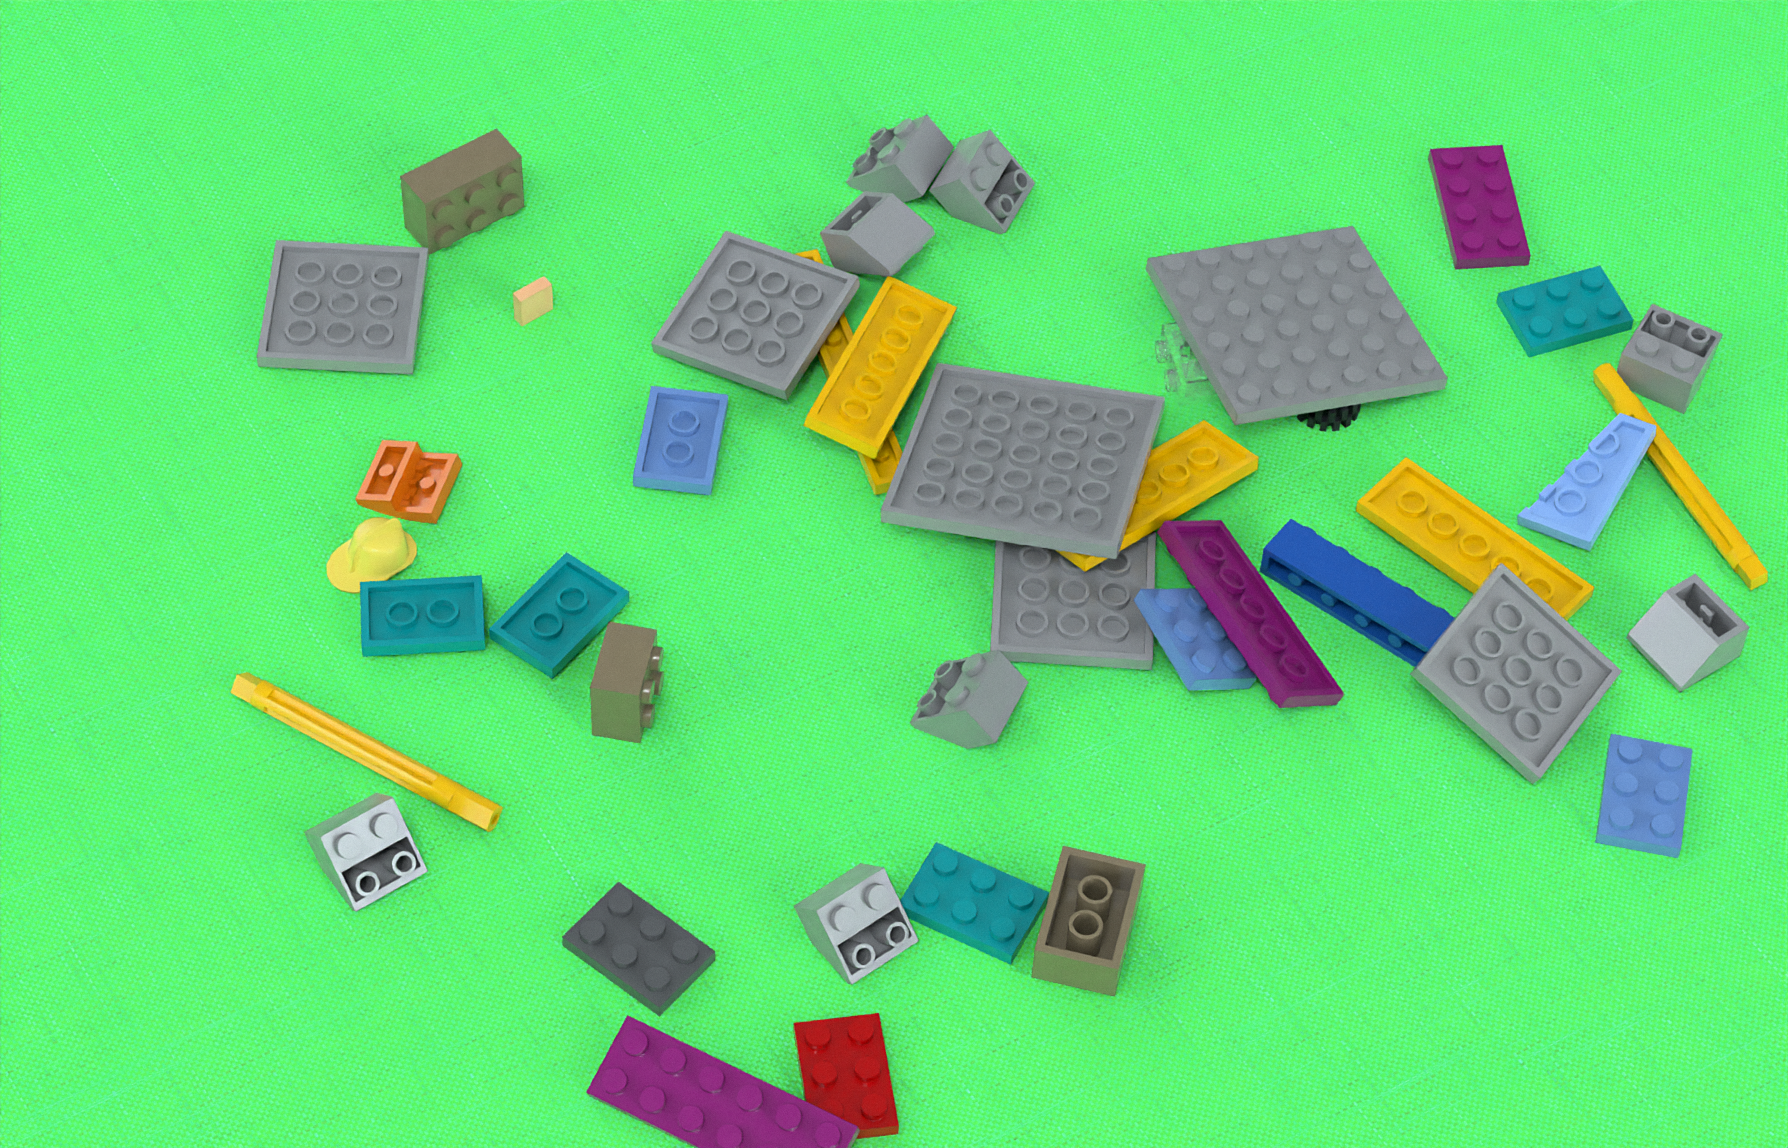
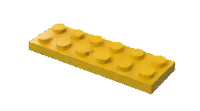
[803,276,957,459]
[1056,420,1259,572]
[1356,457,1594,621]

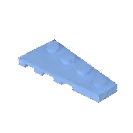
[1517,413,1656,551]

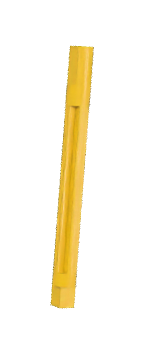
[1593,363,1768,591]
[230,672,503,832]

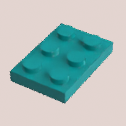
[1496,266,1634,357]
[489,552,629,679]
[360,575,485,657]
[900,842,1049,965]

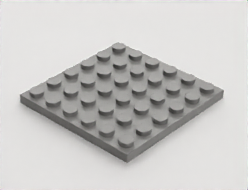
[1146,226,1448,425]
[881,363,1165,559]

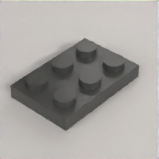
[562,882,715,1017]

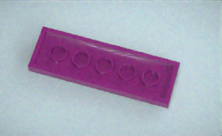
[1157,520,1344,708]
[586,1015,860,1148]

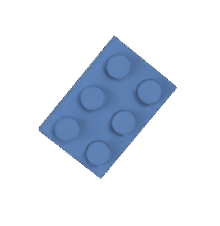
[633,386,728,495]
[1133,588,1257,691]
[1595,734,1692,858]

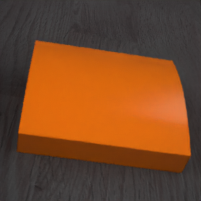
[355,440,462,524]

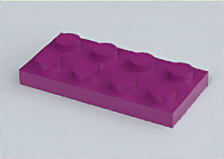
[1428,145,1531,270]

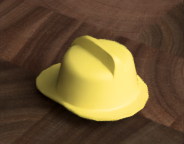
[326,517,417,594]

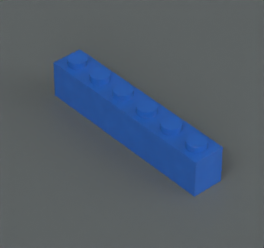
[1260,519,1454,667]

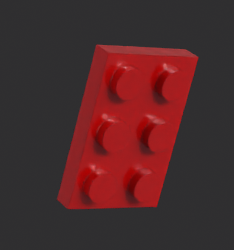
[793,1013,899,1139]

